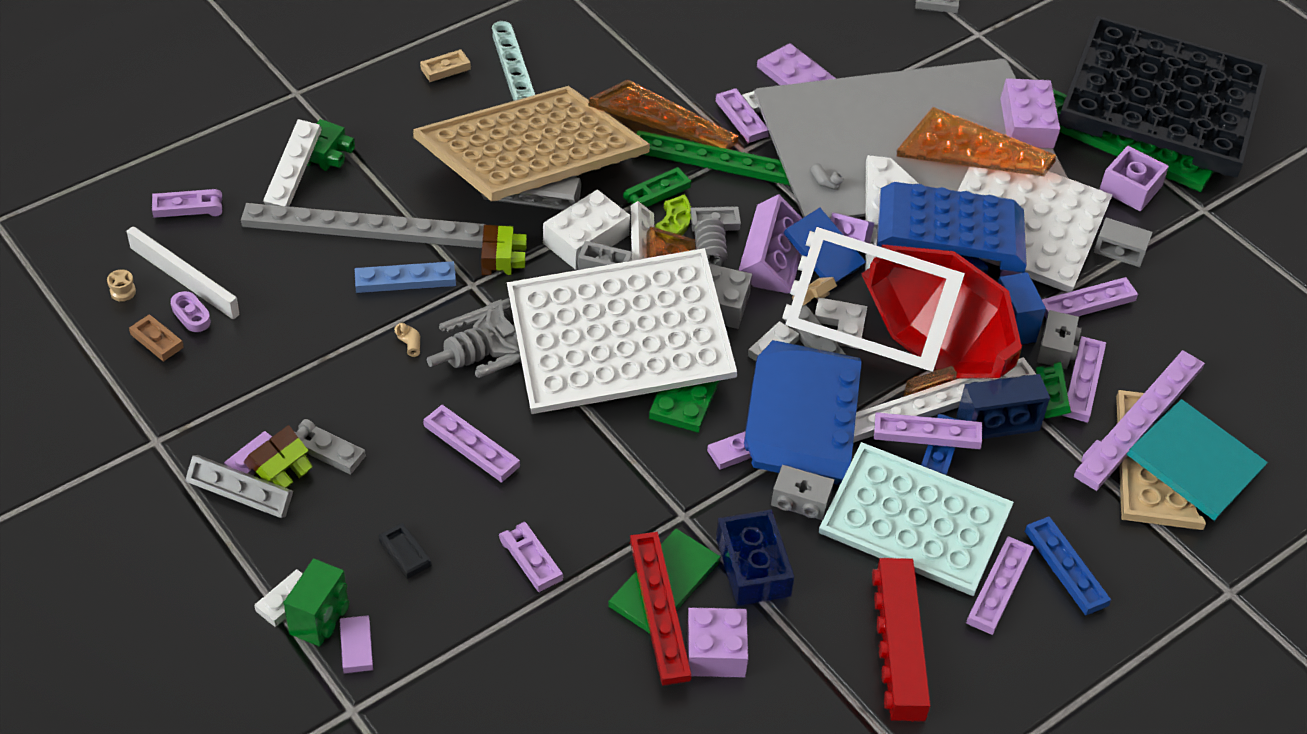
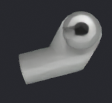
[810,164,844,189]

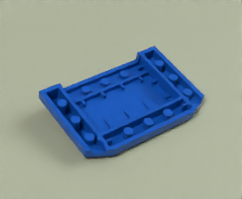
[743,340,861,485]

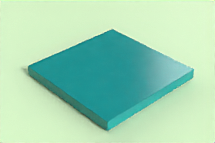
[1127,399,1268,521]

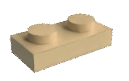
[420,50,471,82]

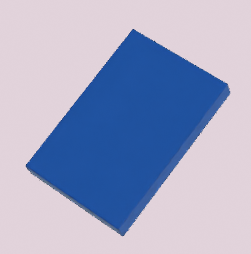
[783,207,866,284]

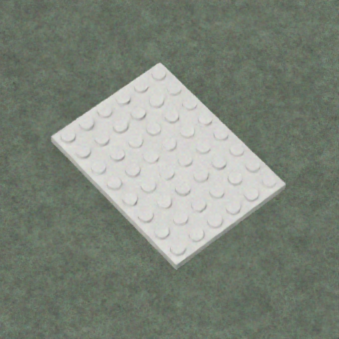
[507,248,737,414]

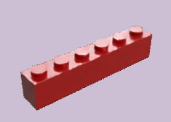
[872,558,930,721]

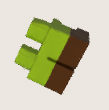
[481,225,527,275]
[243,425,312,488]

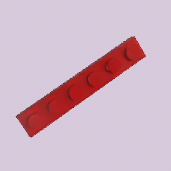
[630,532,691,685]

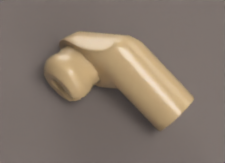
[394,323,420,357]

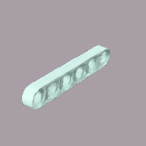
[493,21,535,101]

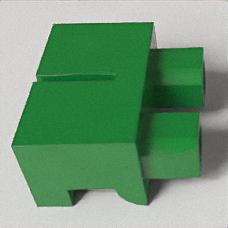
[307,119,355,171]

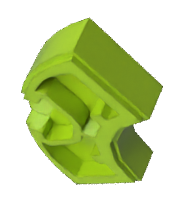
[655,194,691,245]

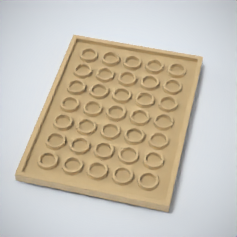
[413,86,650,201]

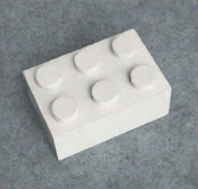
[543,190,630,270]

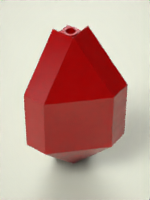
[861,244,1022,378]

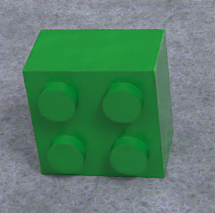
[283,558,350,647]

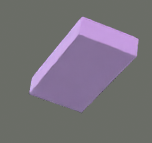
[340,616,373,673]

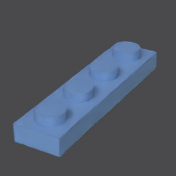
[355,261,456,293]

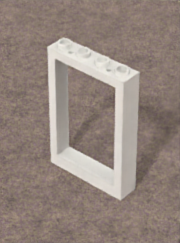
[782,227,965,372]

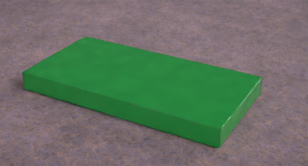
[608,529,721,633]

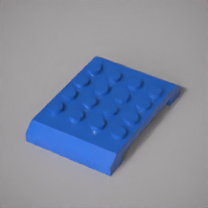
[876,182,1027,273]

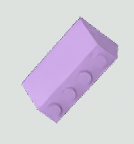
[738,194,802,294]

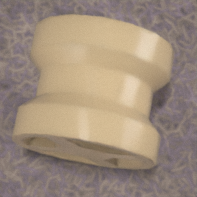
[107,270,136,301]

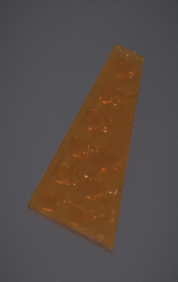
[588,79,739,149]
[897,107,1056,176]

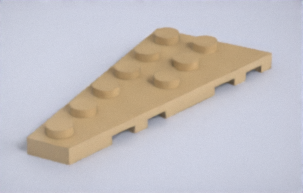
[1116,390,1206,530]

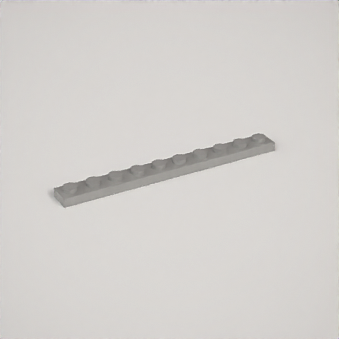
[241,203,486,248]

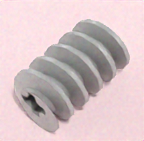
[694,218,728,266]

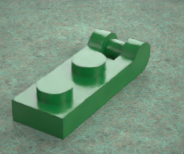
[623,167,691,208]
[1036,362,1071,419]

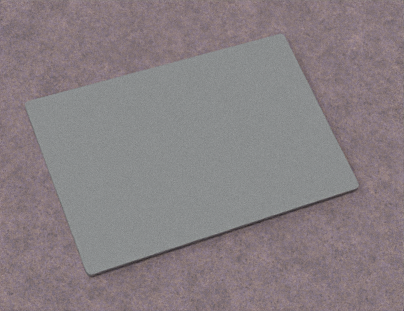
[754,59,1067,219]

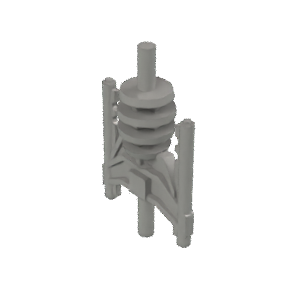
[427,298,521,378]

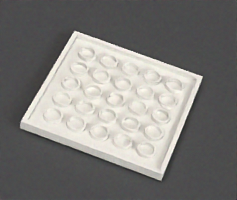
[958,146,1112,292]

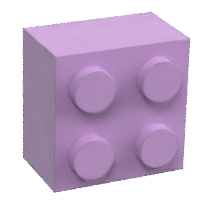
[1099,146,1169,211]
[687,608,748,677]

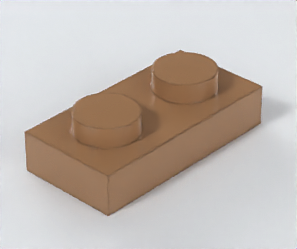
[129,314,184,362]

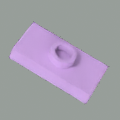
[707,432,752,470]

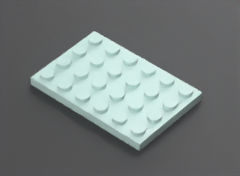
[819,442,1014,596]

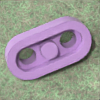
[171,291,211,332]

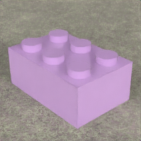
[1000,79,1060,148]

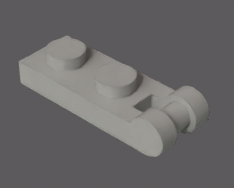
[295,419,366,475]

